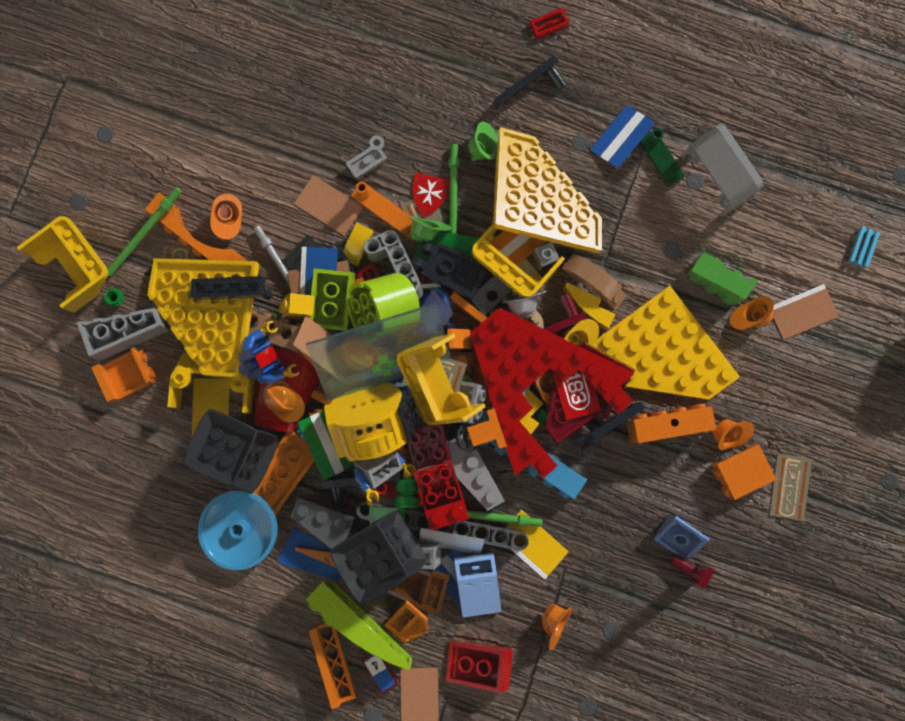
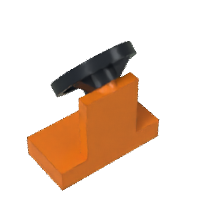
[455,409,506,452]

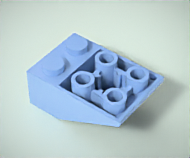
[454,552,501,618]

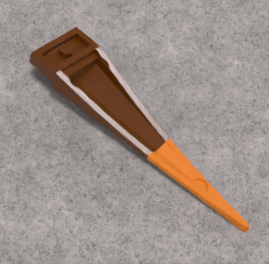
[295,547,449,614]

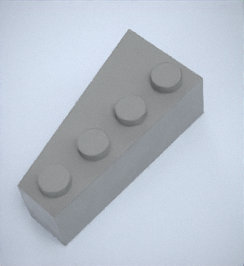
[77,308,169,361]
[443,434,505,511]

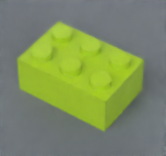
[310,269,355,331]

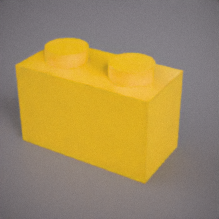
[279,293,314,321]

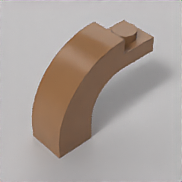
[562,254,626,310]

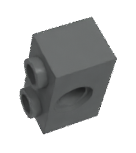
[469,275,513,316]

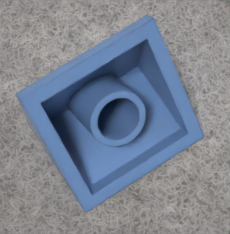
[654,514,710,561]

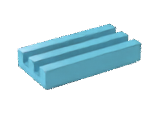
[848,226,880,269]

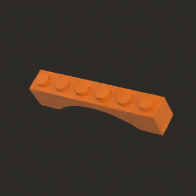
[145,192,247,261]

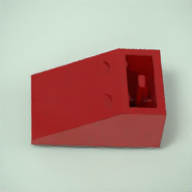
[413,460,469,530]

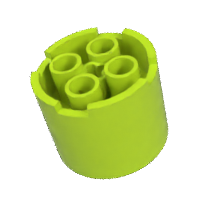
[347,273,420,342]

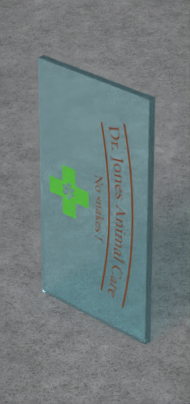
[306,303,451,401]

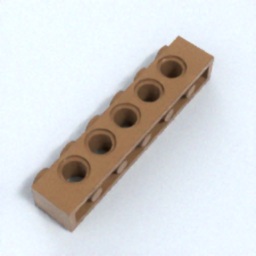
[248,309,303,355]

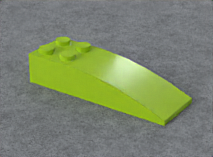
[306,577,413,670]

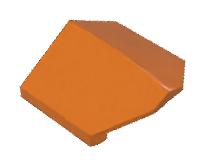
[384,601,429,643]

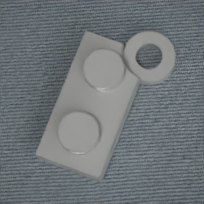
[346,136,388,180]

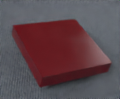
[407,424,452,467]

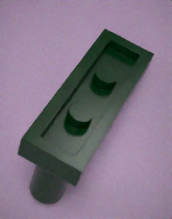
[639,128,685,187]

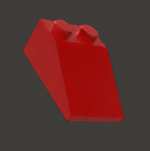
[445,641,513,693]

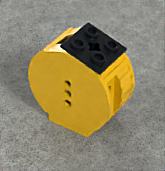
[324,382,417,461]

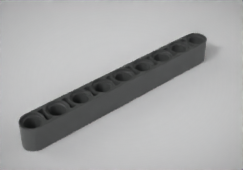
[356,500,529,550]

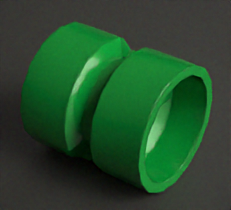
[394,479,420,508]

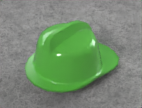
[468,122,497,161]
[409,216,452,242]

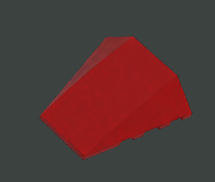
[254,347,324,434]

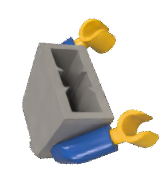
[354,451,416,506]

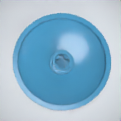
[198,490,278,570]

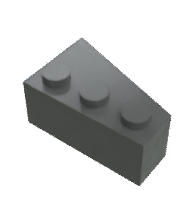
[291,497,356,549]

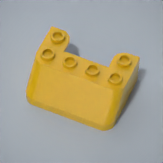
[17,216,108,313]

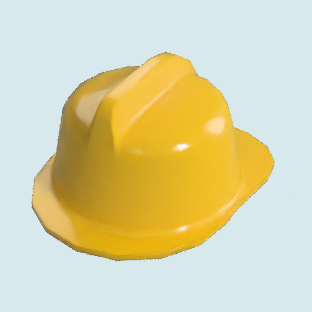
[561,319,599,346]

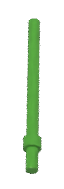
[448,144,460,234]
[107,187,182,276]
[467,510,543,527]

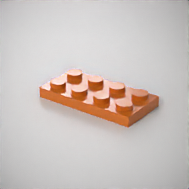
[253,431,315,516]

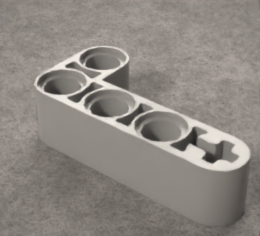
[364,231,423,299]

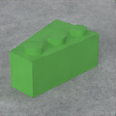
[686,252,758,306]

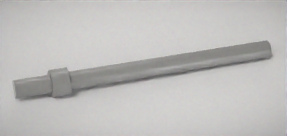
[253,225,298,294]

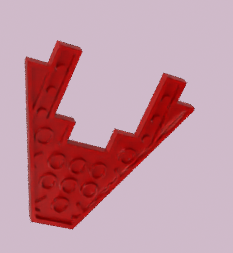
[470,308,634,478]

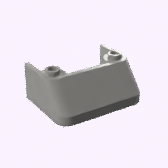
[681,123,764,217]

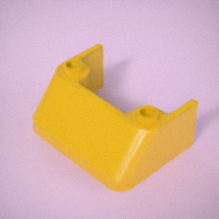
[472,224,565,298]
[397,333,485,425]
[167,352,256,414]

